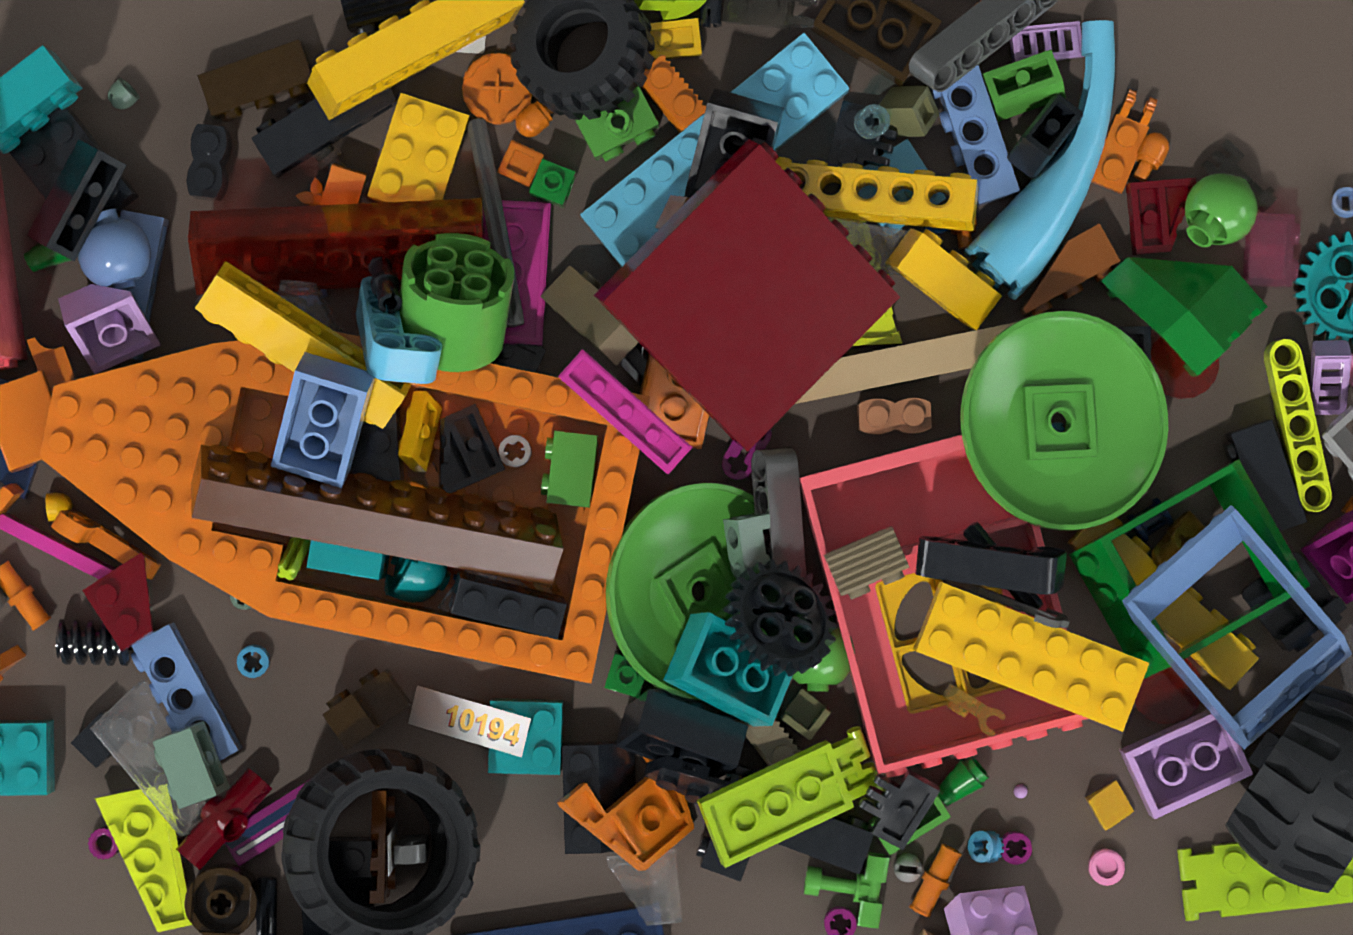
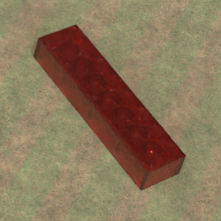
[188,198,485,295]

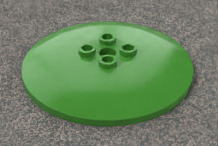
[961,311,1168,530]
[606,483,767,700]

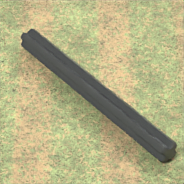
[467,118,525,328]

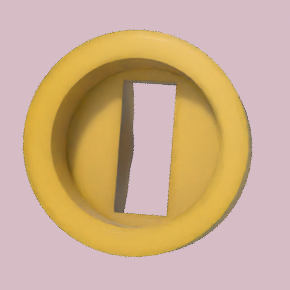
[45,492,72,522]

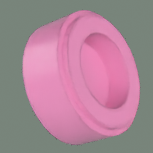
[1088,848,1125,886]

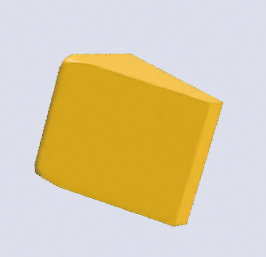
[1085,780,1134,831]

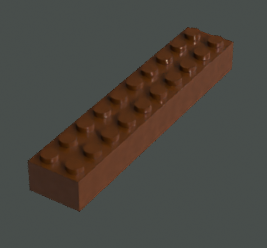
[191,445,563,586]

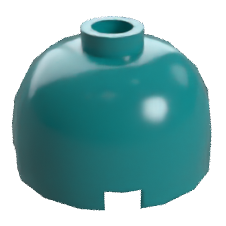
[384,556,451,603]

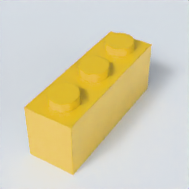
[885,228,1002,330]

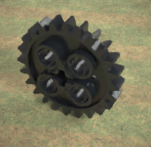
[723,559,838,677]

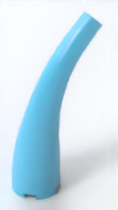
[964,20,1115,300]

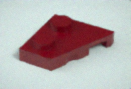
[82,552,154,652]

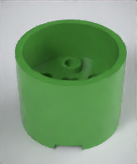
[399,233,514,372]

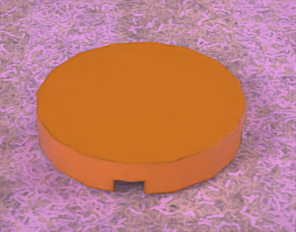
[462,53,533,125]

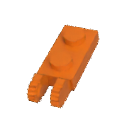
[1092,88,1158,194]

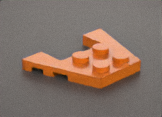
[557,757,695,871]

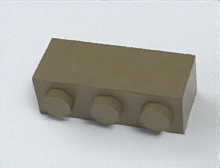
[540,265,638,366]

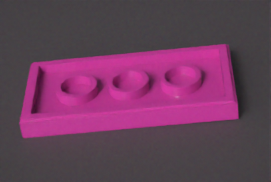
[477,199,551,346]

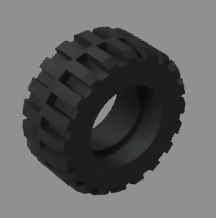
[509,0,655,120]

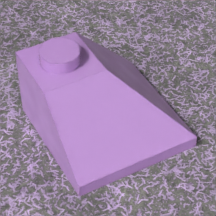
[58,284,160,374]

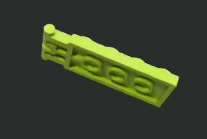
[697,726,884,868]
[1177,842,1353,921]

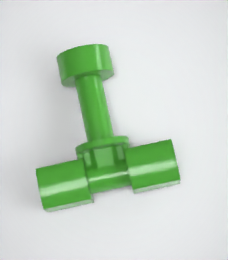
[804,852,890,929]

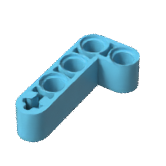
[355,276,442,384]

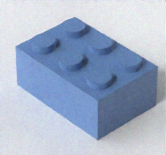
[271,352,375,488]

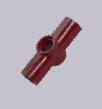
[176,768,272,870]

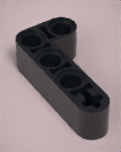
[915,536,1067,595]

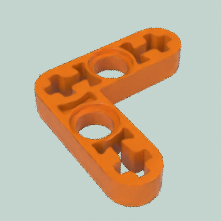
[51,510,161,580]

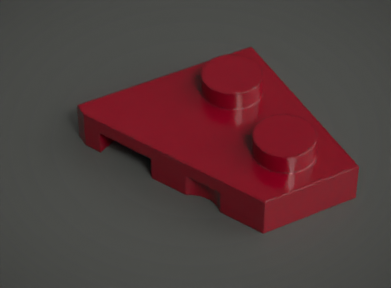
[1126,177,1196,255]

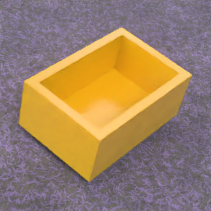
[367,93,469,220]

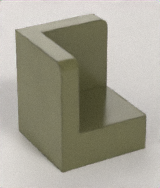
[876,86,939,137]
[780,688,831,740]

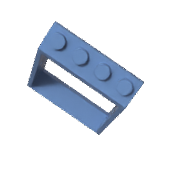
[1122,505,1352,750]

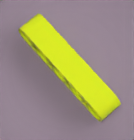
[1264,339,1332,512]

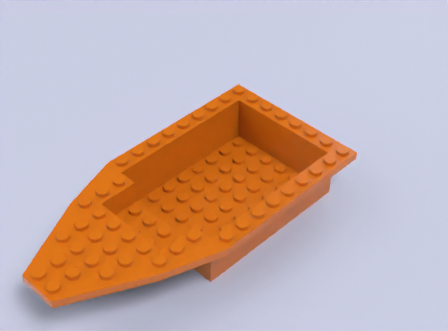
[39,331,651,684]

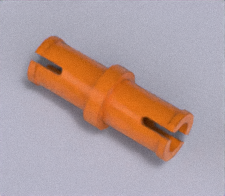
[0,560,51,631]
[909,843,962,917]

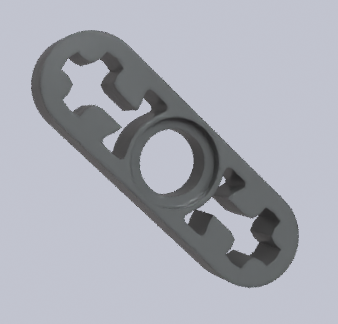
[393,834,430,864]

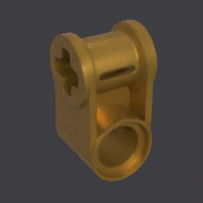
[1152,510,1205,568]

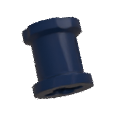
[1126,497,1174,543]

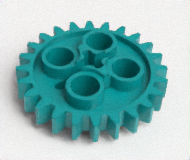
[1293,232,1353,344]

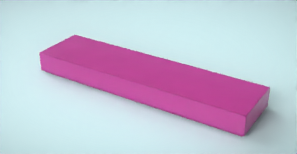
[558,349,692,474]
[0,513,116,579]

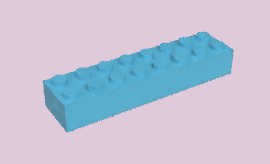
[580,33,850,267]

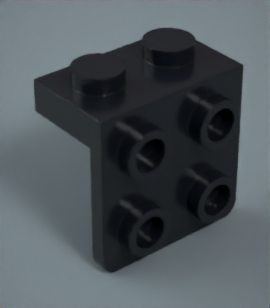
[1242,552,1347,652]

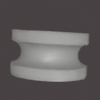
[499,435,532,467]

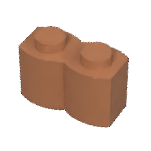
[857,398,932,435]

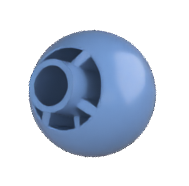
[78,209,151,291]

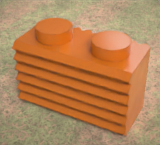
[642,55,706,133]

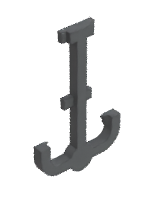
[968,584,1070,628]

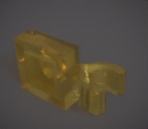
[943,683,1006,736]

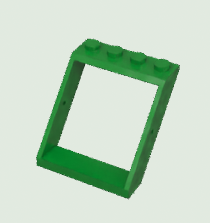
[1069,459,1310,679]

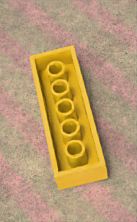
[307,0,525,120]
[913,581,1149,732]

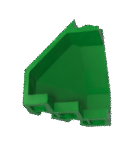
[1101,257,1268,377]

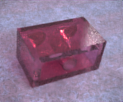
[1243,213,1300,288]

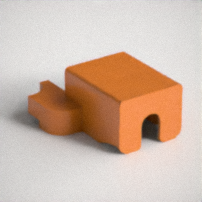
[0,337,76,473]

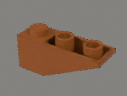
[1020,223,1120,316]

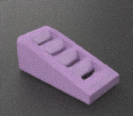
[1009,21,1084,63]
[1310,340,1352,415]

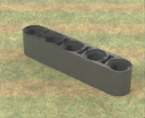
[909,0,1058,92]
[751,447,806,608]

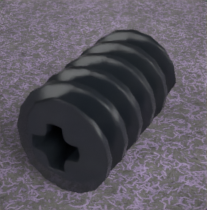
[56,619,133,666]

